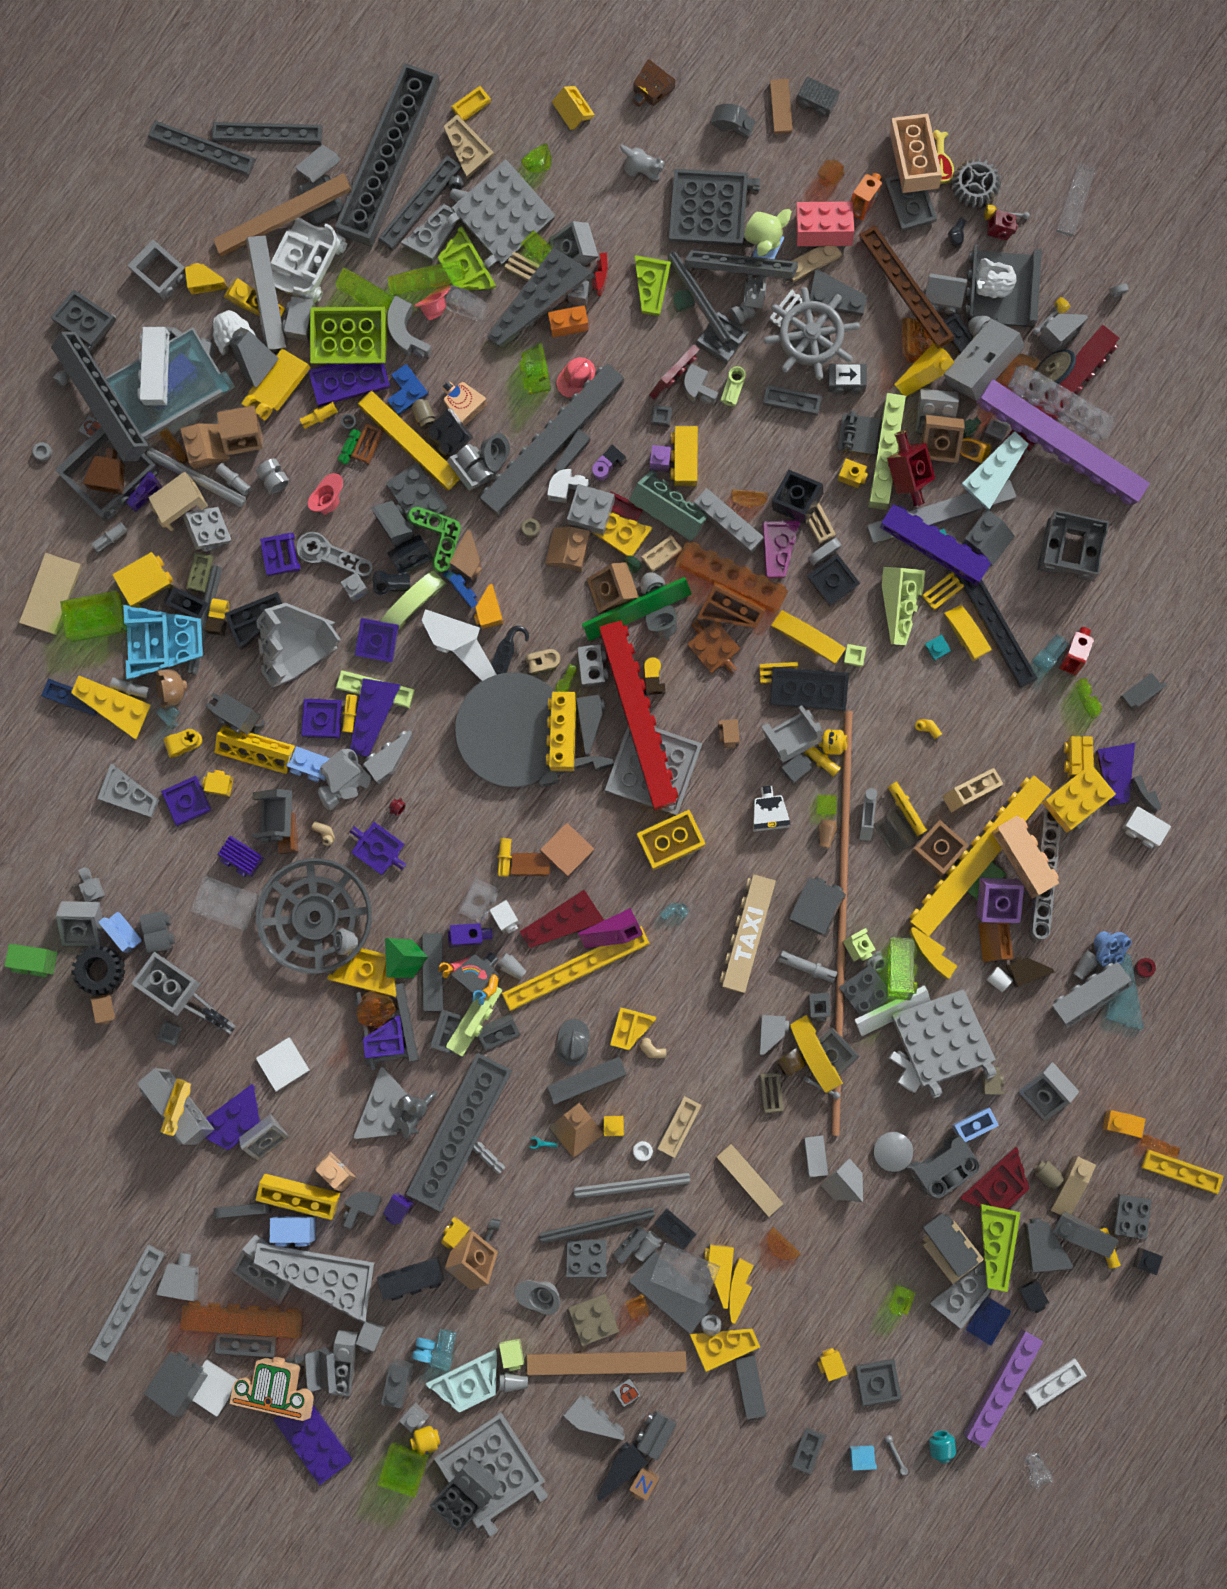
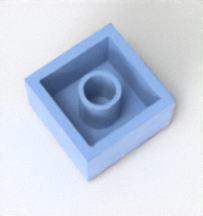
[270,1216,316,1246]

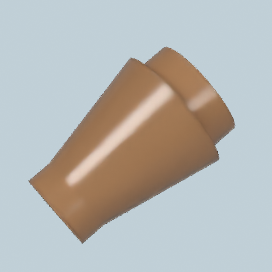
[819,819,838,848]

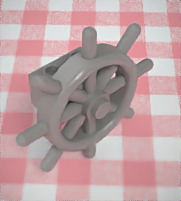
[764,287,860,380]

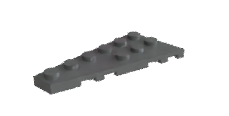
[486,247,595,348]

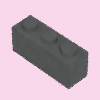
[921,1213,979,1277]

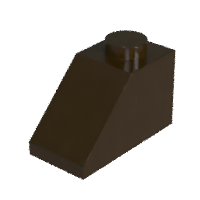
[1006,956,1054,988]
[775,1048,806,1078]

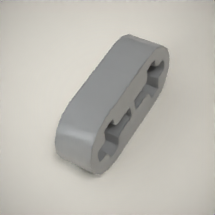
[808,538,842,567]

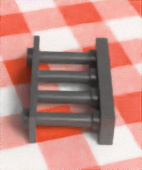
[354,983,419,1070]

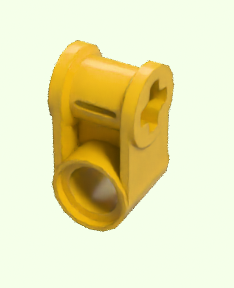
[163,729,203,758]

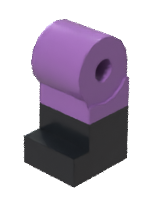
[592,444,627,481]

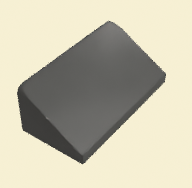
[478,1014,520,1051]

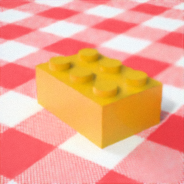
[1042,764,1116,833]
[637,810,706,871]

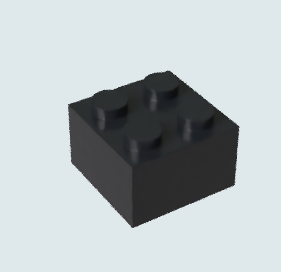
[771,470,824,525]

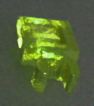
[555,664,577,692]

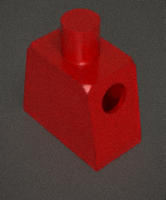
[1059,627,1094,676]

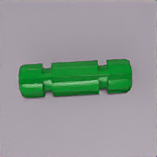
[338,429,361,465]

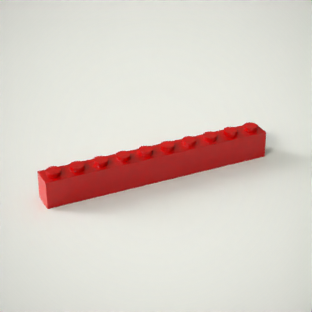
[599,621,679,811]

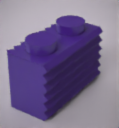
[217,836,264,877]

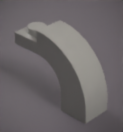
[388,296,432,358]

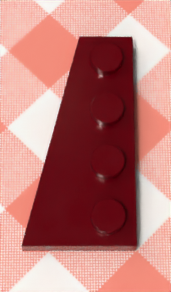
[519,890,604,948]

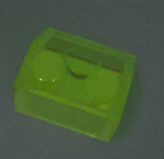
[519,343,551,395]

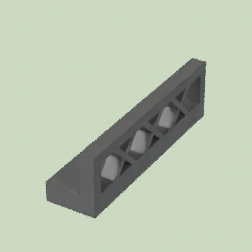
[547,1056,627,1105]

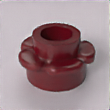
[389,798,406,816]

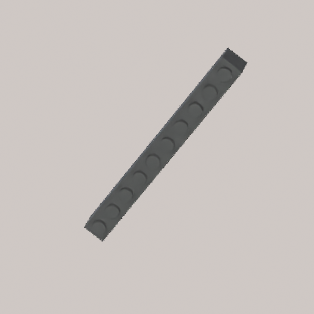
[480,363,624,517]

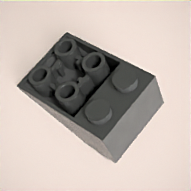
[429,1457,502,1533]

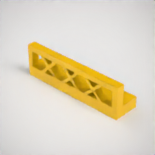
[214,725,295,774]

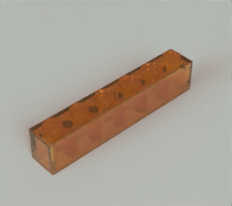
[180,1301,304,1338]

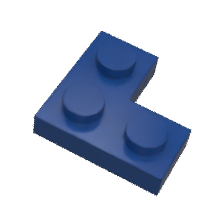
[387,364,429,416]

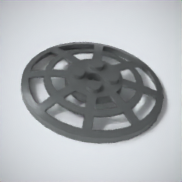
[256,858,372,974]

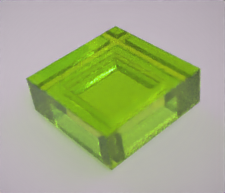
[817,795,837,815]

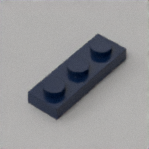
[41,678,97,716]

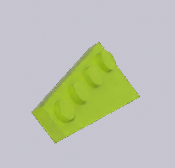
[980,1204,1021,1292]

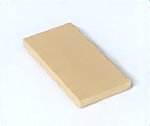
[19,553,82,635]

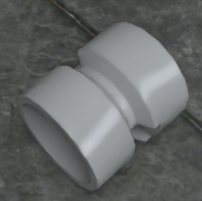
[256,458,290,494]

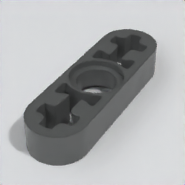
[214,1203,271,1218]

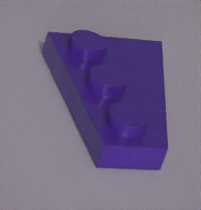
[1096,743,1135,806]

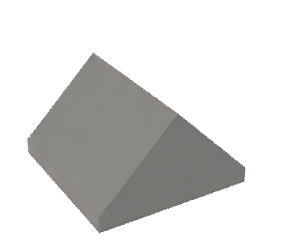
[239,1114,289,1161]

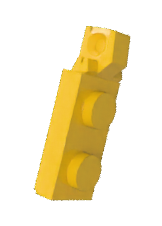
[160,1078,191,1136]

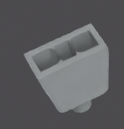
[157,1253,199,1301]

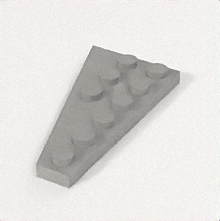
[253,1243,374,1323]

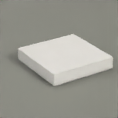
[256,1037,310,1091]
[193,1360,238,1416]

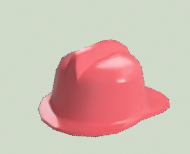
[414,285,452,320]
[556,357,595,397]
[308,473,343,515]

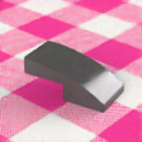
[1131,775,1162,813]

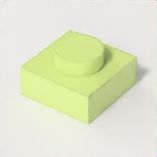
[844,644,866,667]

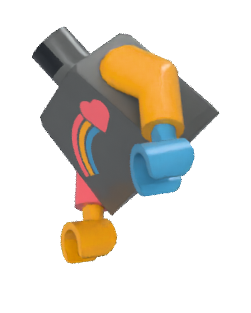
[438,952,499,1005]

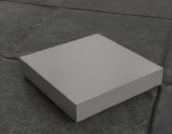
[295,145,341,183]

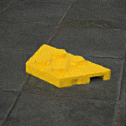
[327,948,396,998]

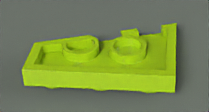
[635,255,671,317]

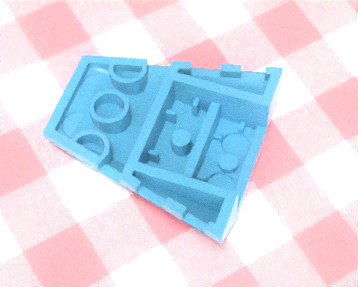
[123,605,203,680]

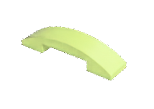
[380,570,446,630]

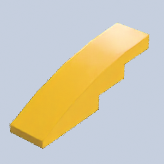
[771,610,846,665]

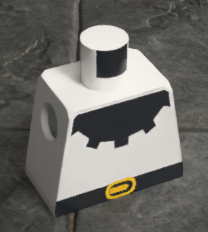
[753,786,791,832]

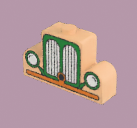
[229,1357,314,1421]

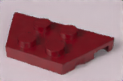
[959,1147,1029,1209]

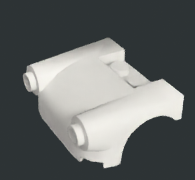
[271,217,347,303]

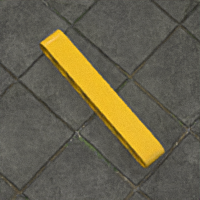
[358,391,460,491]

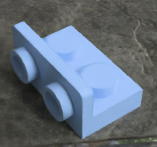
[286,746,330,782]
[99,912,142,953]

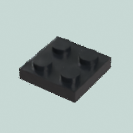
[424,408,473,461]
[807,554,860,607]

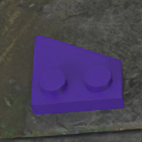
[127,471,163,512]
[362,1016,404,1059]

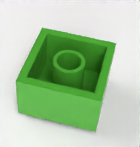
[4,944,58,978]

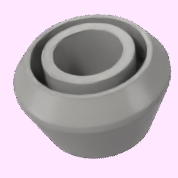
[968,316,991,338]
[641,573,665,595]
[318,786,342,810]
[333,928,358,955]

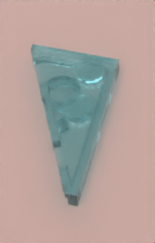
[1105,953,1144,1030]

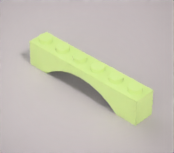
[868,393,906,510]

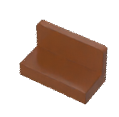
[278,812,299,854]
[511,853,550,876]
[978,922,1013,962]

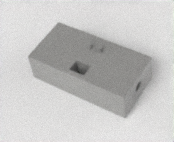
[944,319,1025,401]

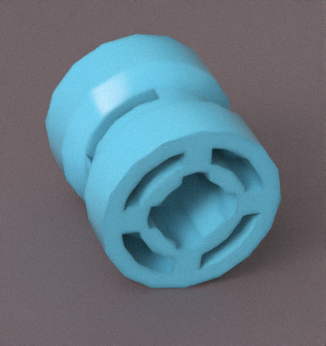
[412,1338,436,1363]

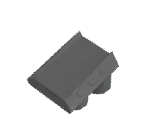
[296,175,343,226]

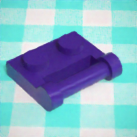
[260,533,301,576]

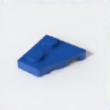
[442,570,478,608]

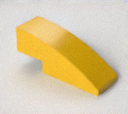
[944,605,992,661]
[909,927,957,980]
[729,1258,754,1324]

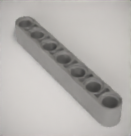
[1029,809,1061,940]

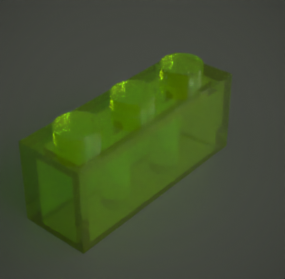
[887,937,917,1001]

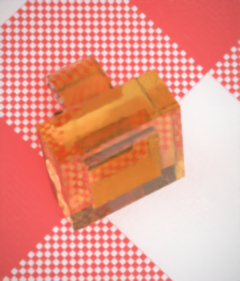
[626,1294,650,1322]

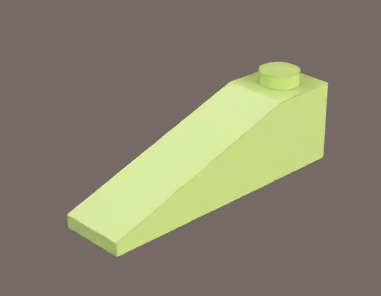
[882,567,925,645]

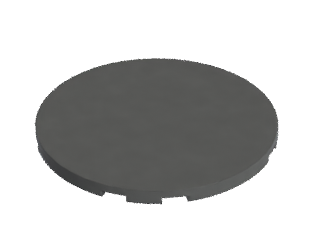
[455,673,555,787]

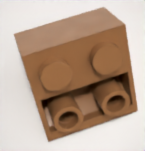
[217,406,263,456]

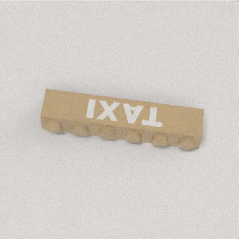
[720,874,776,994]

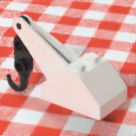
[422,609,529,681]

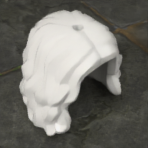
[975,258,1016,298]
[213,310,256,355]

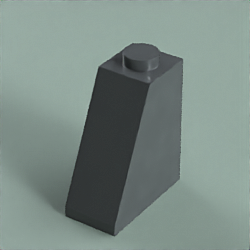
[229,327,279,388]
[1024,1218,1073,1272]

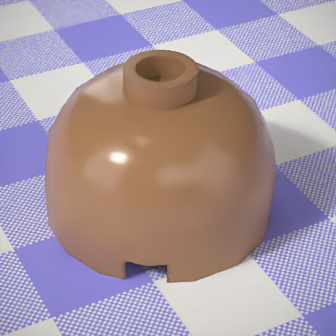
[155,670,187,708]

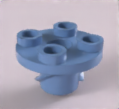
[1094,931,1132,966]

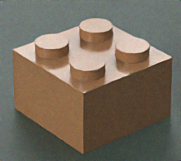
[921,415,965,463]
[912,820,969,877]

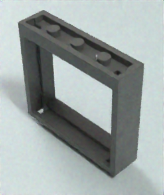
[55,427,159,521]

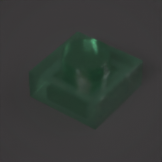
[963,417,982,438]

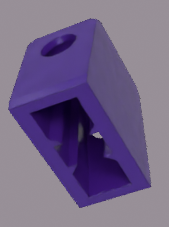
[447,923,493,948]

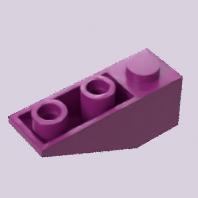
[578,908,643,948]

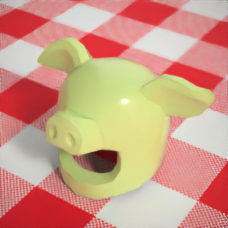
[744,209,792,256]

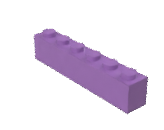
[964,1329,1043,1449]

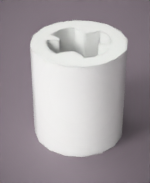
[987,967,1013,992]

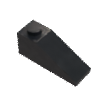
[597,1441,647,1502]

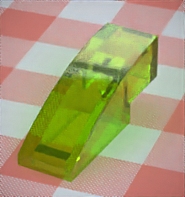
[335,268,394,312]

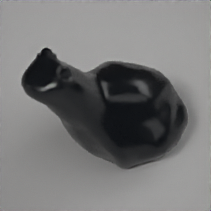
[948,217,967,248]

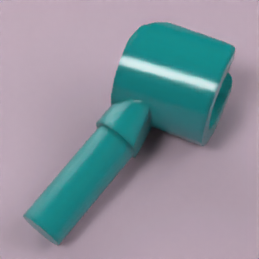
[529,1137,557,1149]

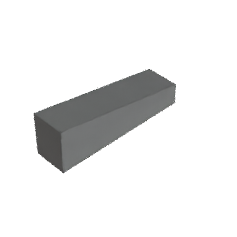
[555,429,591,473]

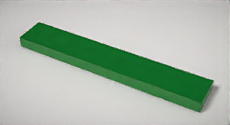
[582,577,692,641]

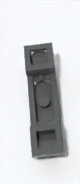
[539,756,614,788]

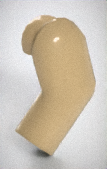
[312,821,335,846]

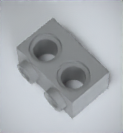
[578,645,608,688]

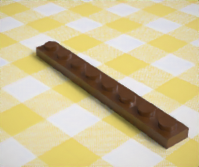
[859,226,954,349]

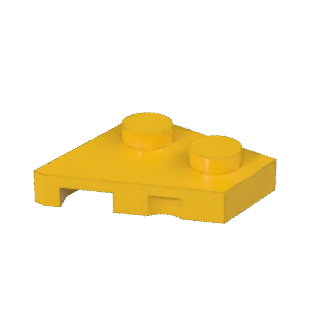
[610,1007,657,1050]

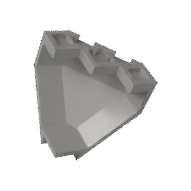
[256,603,341,688]

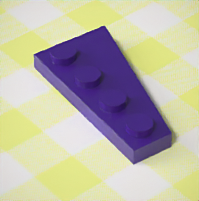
[350,678,401,756]

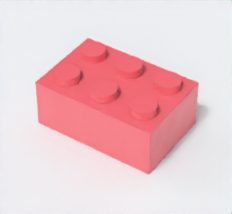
[796,201,854,246]

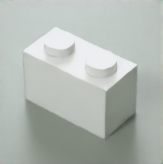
[1122,806,1171,848]
[490,900,520,934]

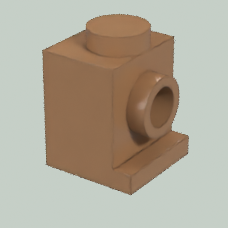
[718,719,740,749]

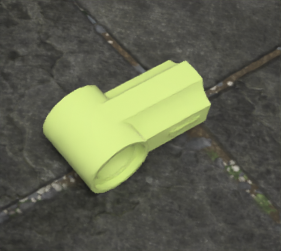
[720,366,745,407]

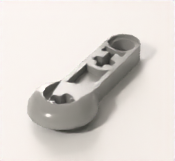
[296,532,373,578]

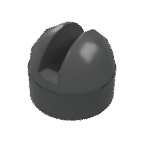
[448,175,463,191]
[341,414,356,429]

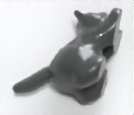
[392,1091,437,1138]

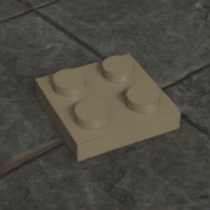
[568,1293,619,1346]

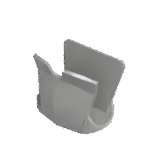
[320,749,371,799]

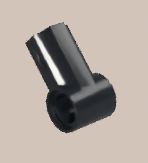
[372,571,410,595]

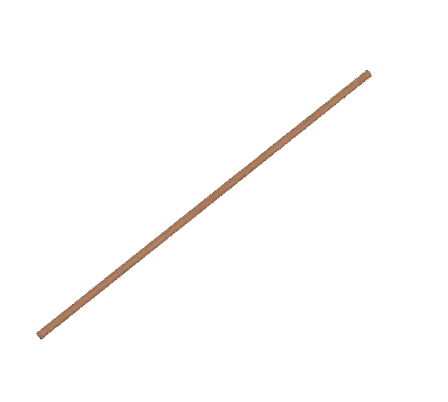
[832,711,853,1136]

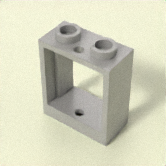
[127,240,186,300]

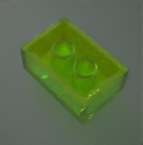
[60,590,127,643]

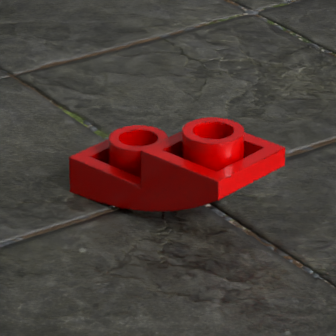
[592,252,608,296]

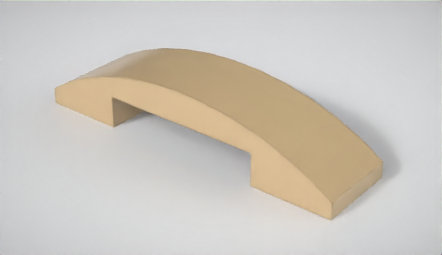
[717,1144,783,1217]

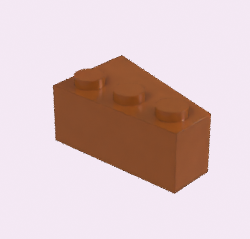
[697,581,766,628]

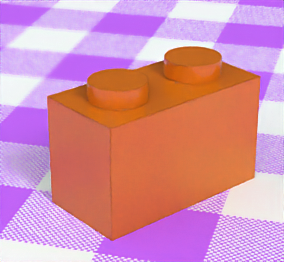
[548,305,589,338]

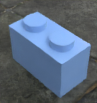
[952,1108,999,1142]

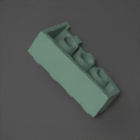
[629,469,708,541]

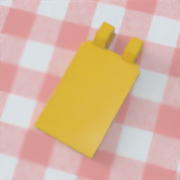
[241,349,311,421]

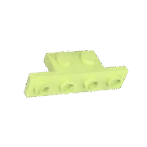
[446,987,502,1056]

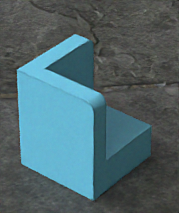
[850,1445,877,1470]

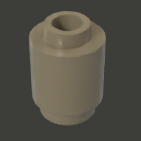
[411,399,435,428]
[1034,1160,1064,1190]

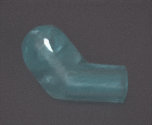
[659,903,689,920]

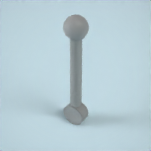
[803,1076,840,1099]
[885,1435,908,1475]

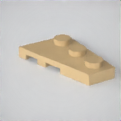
[444,115,494,179]

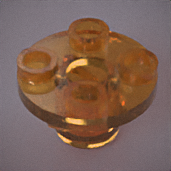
[356,991,396,1028]

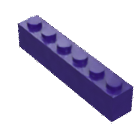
[880,504,991,586]

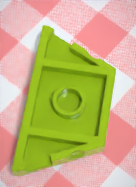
[438,226,496,291]

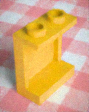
[112,552,174,608]

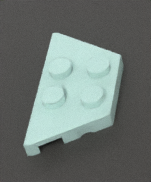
[426,1349,497,1412]

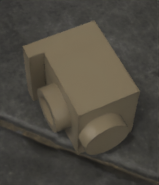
[982,1067,1005,1095]

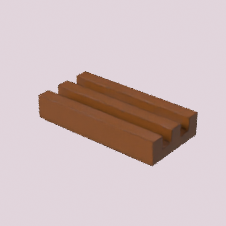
[351,423,384,465]

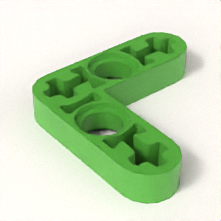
[407,507,461,573]

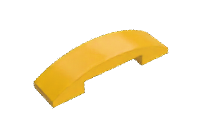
[790,1015,843,1093]

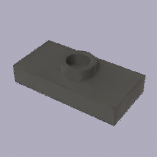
[613,1224,648,1264]

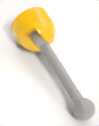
[984,205,1030,220]
[1033,297,1071,335]

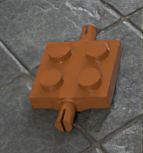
[687,620,741,674]

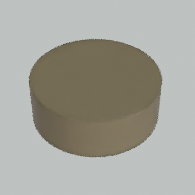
[521,518,540,538]

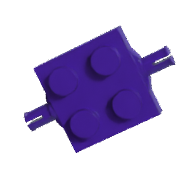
[350,822,407,876]

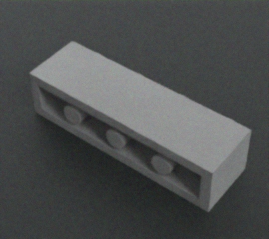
[694,488,764,556]
[1052,962,1132,1029]

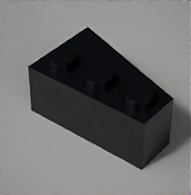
[224,592,284,650]
[377,1257,445,1301]

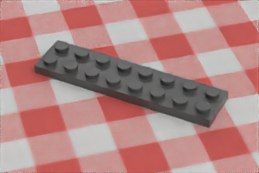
[406,1053,513,1212]

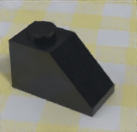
[164,584,208,619]

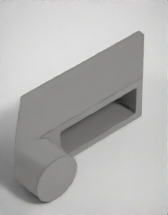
[859,788,877,841]

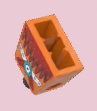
[851,173,882,221]

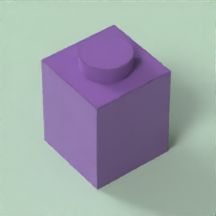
[650,445,671,472]

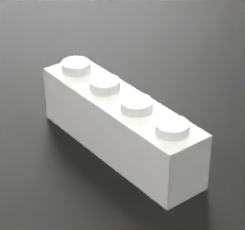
[138,327,170,406]

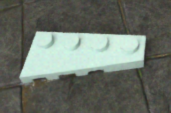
[961,431,1028,510]

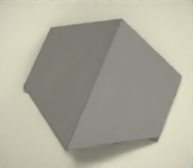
[820,1158,863,1202]

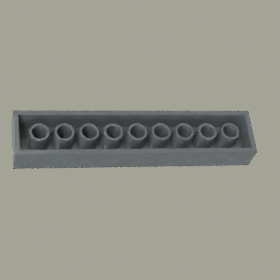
[335,63,440,247]

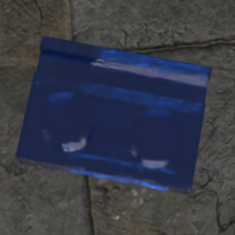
[965,1296,1012,1346]

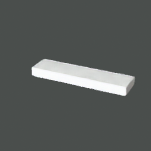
[855,986,931,1036]

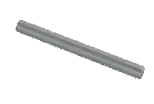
[146,448,246,507]
[574,1173,690,1198]

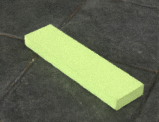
[336,670,415,709]

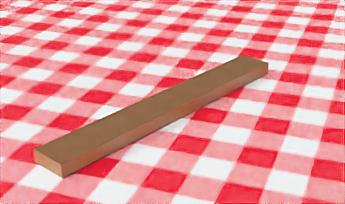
[214,173,352,256]
[527,1351,687,1375]

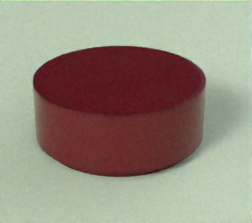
[1135,958,1156,978]

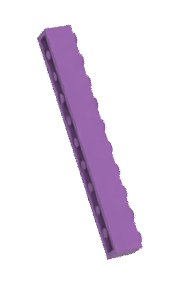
[976,379,1150,505]

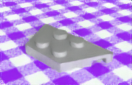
[354,1067,408,1139]

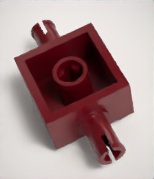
[887,431,935,506]

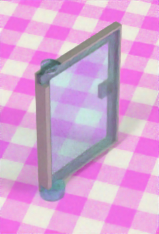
[106,327,235,440]

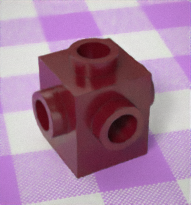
[987,209,1018,241]

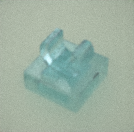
[156,706,180,729]

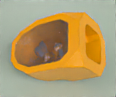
[960,437,991,463]

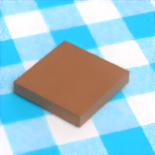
[540,823,594,877]

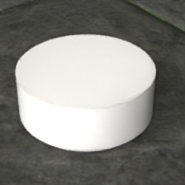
[633,1141,653,1161]

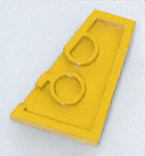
[690,1328,760,1372]

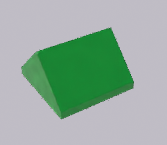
[385,938,428,978]

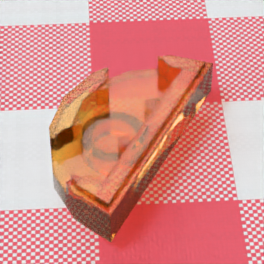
[731,489,768,508]
[767,1226,801,1260]

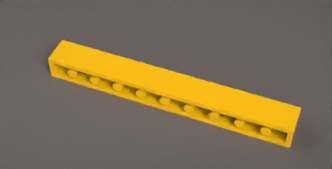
[909,775,1051,937]

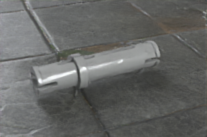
[778,951,837,983]

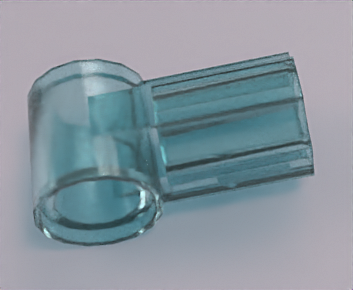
[1032,634,1069,674]
[430,1329,457,1372]

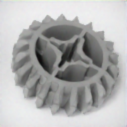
[951,157,1001,208]

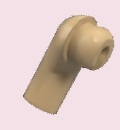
[640,1038,666,1058]

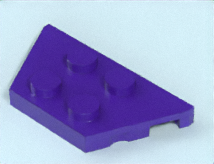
[206,1084,260,1150]

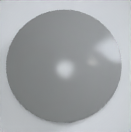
[874,1132,913,1172]

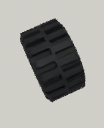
[71,945,126,995]

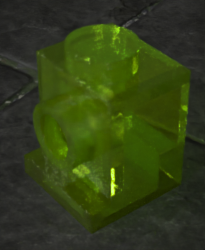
[887,1284,916,1317]

